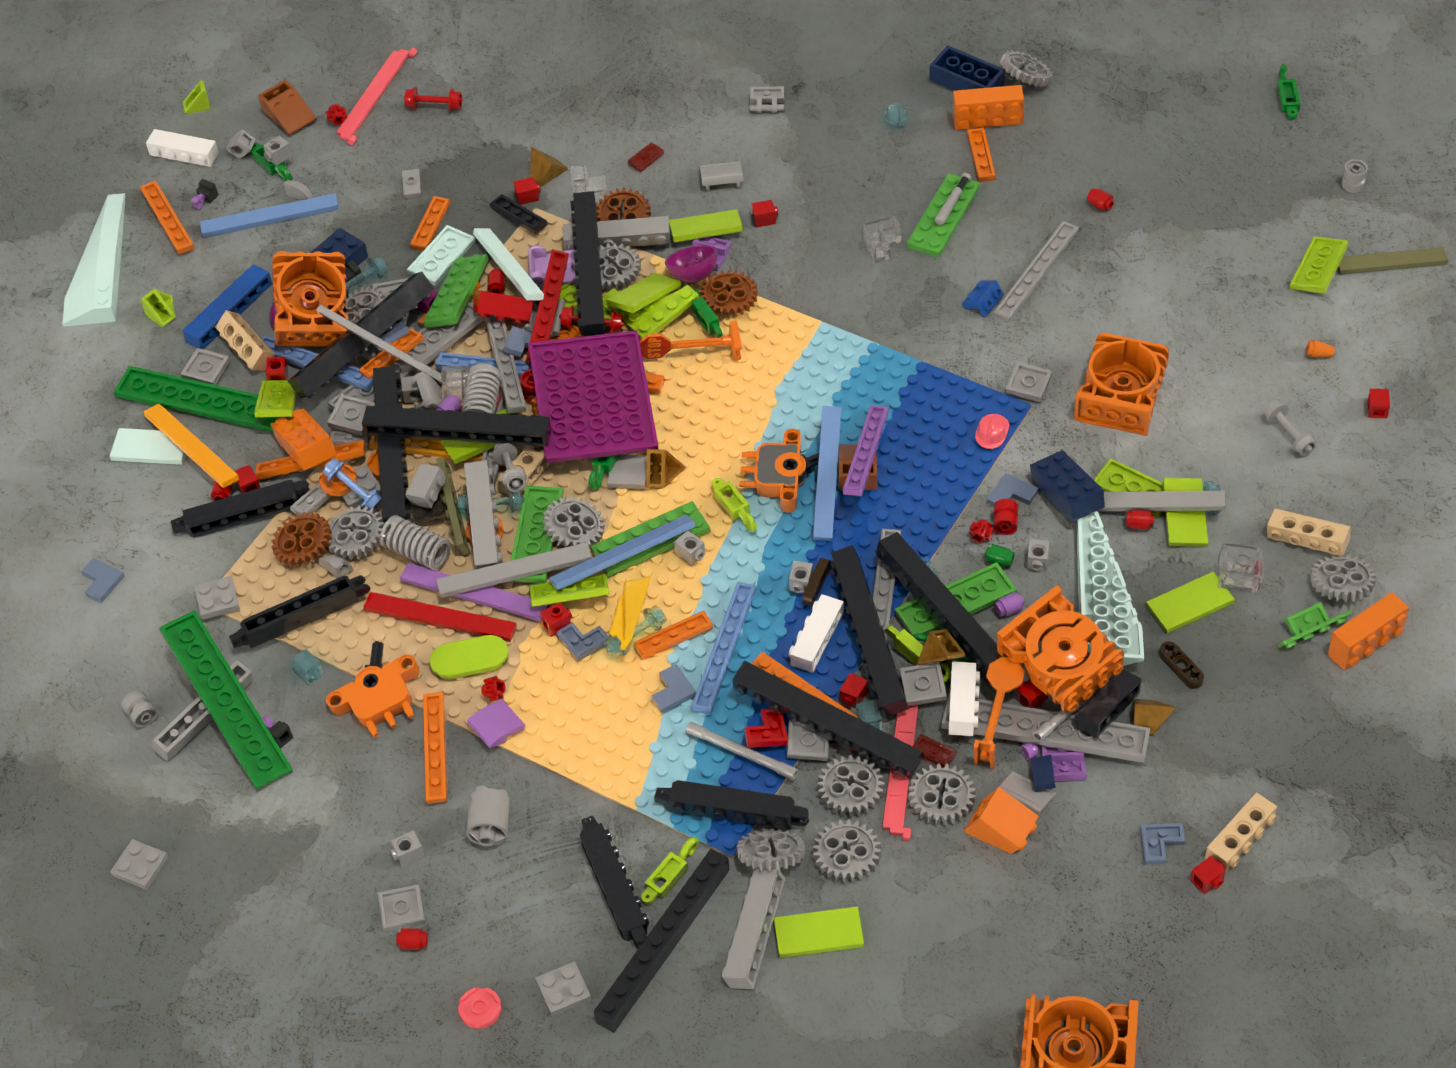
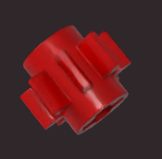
[326,104,347,125]
[969,519,993,543]
[481,676,506,702]

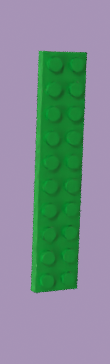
[114,366,295,433]
[159,610,293,791]

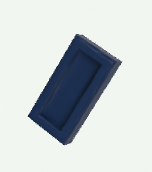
[1031,754,1056,792]

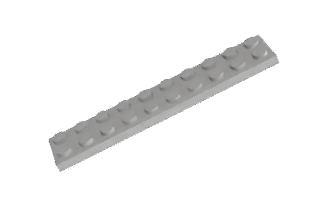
[328,301,485,410]
[941,694,1150,763]

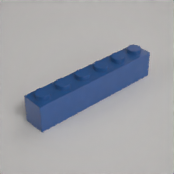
[182,264,272,349]

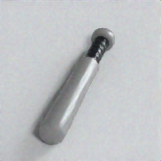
[935,173,971,225]

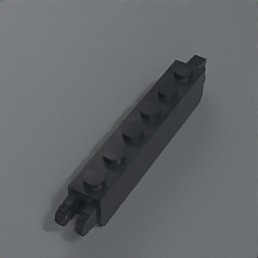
[171,479,310,538]
[229,575,371,649]
[654,780,809,829]
[580,815,649,949]

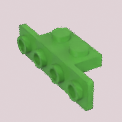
[1278,602,1352,649]

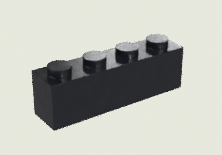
[1075,669,1142,739]

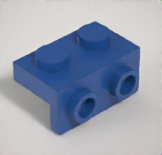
[962,280,1004,317]

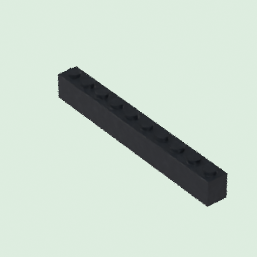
[570,191,605,337]
[288,272,434,398]
[373,366,411,529]
[362,406,552,447]
[876,532,1007,684]
[830,545,909,717]
[732,660,922,779]
[594,848,730,1033]

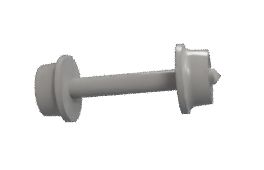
[1264,400,1317,456]
[493,443,527,492]

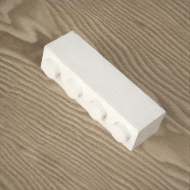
[146,129,219,167]
[788,594,844,673]
[948,662,980,736]

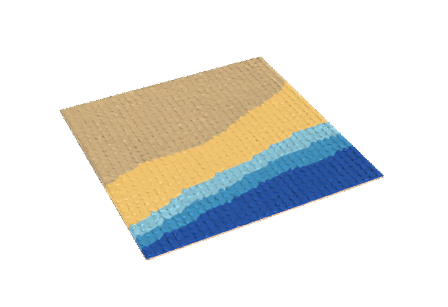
[223,208,1031,858]

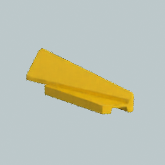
[609,577,651,650]

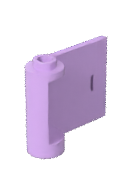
[528,246,579,285]

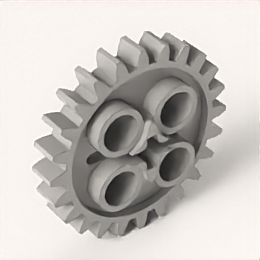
[1000,50,1053,87]
[599,243,641,291]
[343,287,386,324]
[542,496,605,548]
[327,505,385,560]
[1310,554,1376,602]
[817,755,884,817]
[908,763,976,826]
[813,819,881,883]
[737,828,805,871]

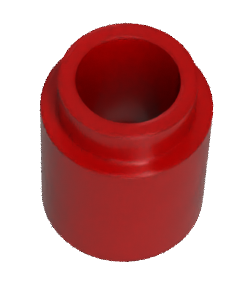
[1087,188,1114,211]
[487,269,506,294]
[210,480,233,501]
[1126,510,1154,530]
[396,928,428,950]

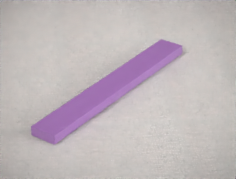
[843,405,889,496]
[400,563,549,622]

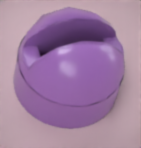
[1021,742,1039,760]

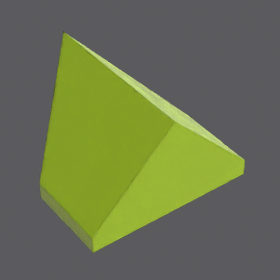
[183,80,211,114]
[140,288,176,327]

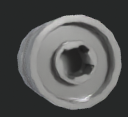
[1342,159,1368,193]
[121,690,158,728]

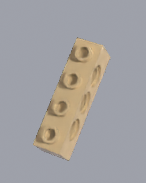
[215,310,276,372]
[498,445,550,500]
[1267,509,1350,556]
[1205,792,1277,873]

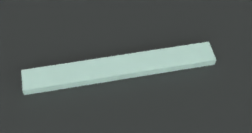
[473,228,544,300]

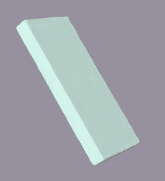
[407,225,476,286]
[110,428,186,465]

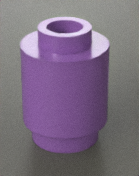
[436,395,462,411]
[994,592,1024,618]

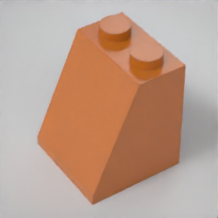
[963,787,1039,854]

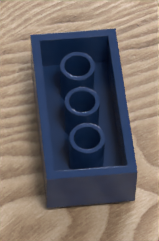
[930,45,1005,91]
[296,228,368,291]
[1030,450,1105,522]

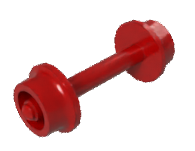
[403,87,463,111]
[559,305,625,334]

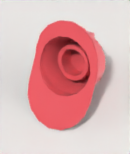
[975,414,1009,449]

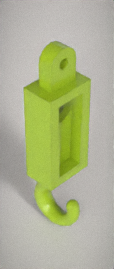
[712,478,757,532]
[885,625,951,683]
[641,837,699,905]

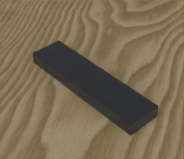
[489,194,548,234]

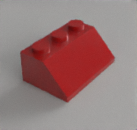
[473,290,533,324]

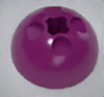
[665,245,717,283]

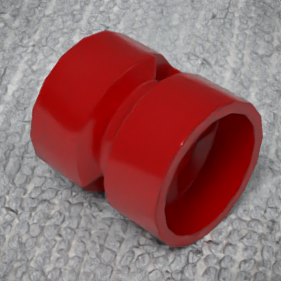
[520,370,536,404]
[993,499,1018,535]

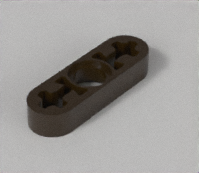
[802,558,831,607]
[1160,641,1204,689]

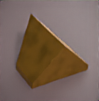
[530,146,568,187]
[646,449,686,488]
[916,629,965,665]
[1133,699,1176,736]

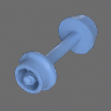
[322,458,382,510]

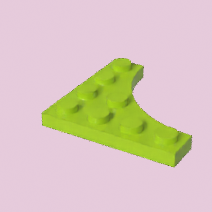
[603,285,700,339]

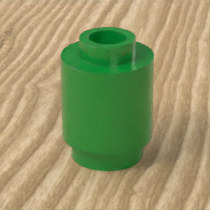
[985,544,1015,567]

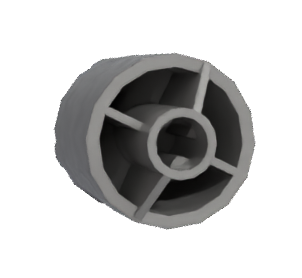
[466,786,509,846]

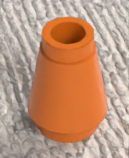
[1306,339,1335,357]

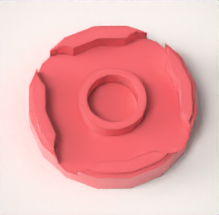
[458,987,502,1029]

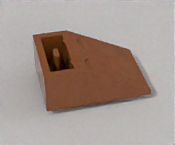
[258,79,317,136]
[839,444,877,490]

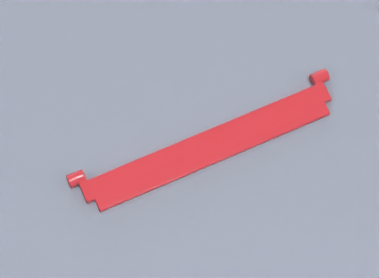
[337,48,417,145]
[882,705,919,841]

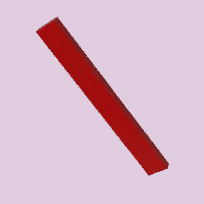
[525,249,569,365]
[363,592,517,642]

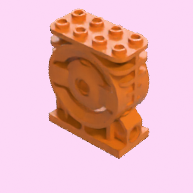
[272,251,348,347]
[1074,333,1169,436]
[997,585,1124,713]
[1020,993,1138,1068]

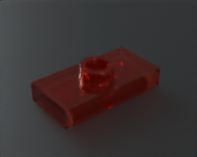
[628,142,664,172]
[913,734,957,768]

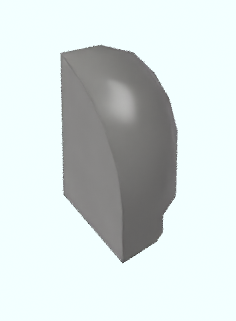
[284,180,312,200]
[319,555,353,578]

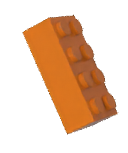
[953,85,1024,130]
[271,408,337,471]
[1328,592,1409,671]

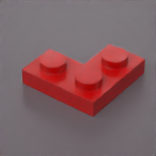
[744,709,788,748]

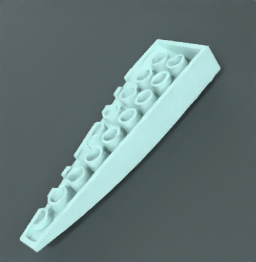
[62,193,126,327]
[1077,510,1144,666]

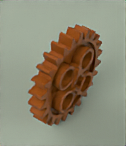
[596,187,651,221]
[700,269,758,318]
[271,512,332,568]

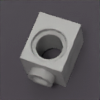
[226,129,255,159]
[263,135,293,166]
[401,376,423,403]
[674,530,705,565]
[1027,539,1049,571]
[789,561,813,593]
[390,830,425,867]

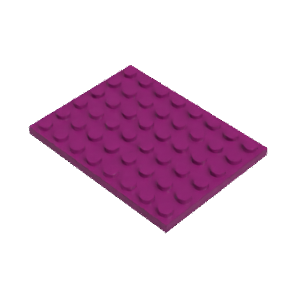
[528,330,659,464]

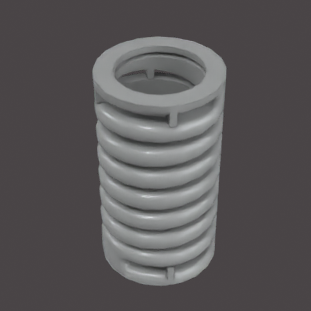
[461,364,501,414]
[380,515,451,570]

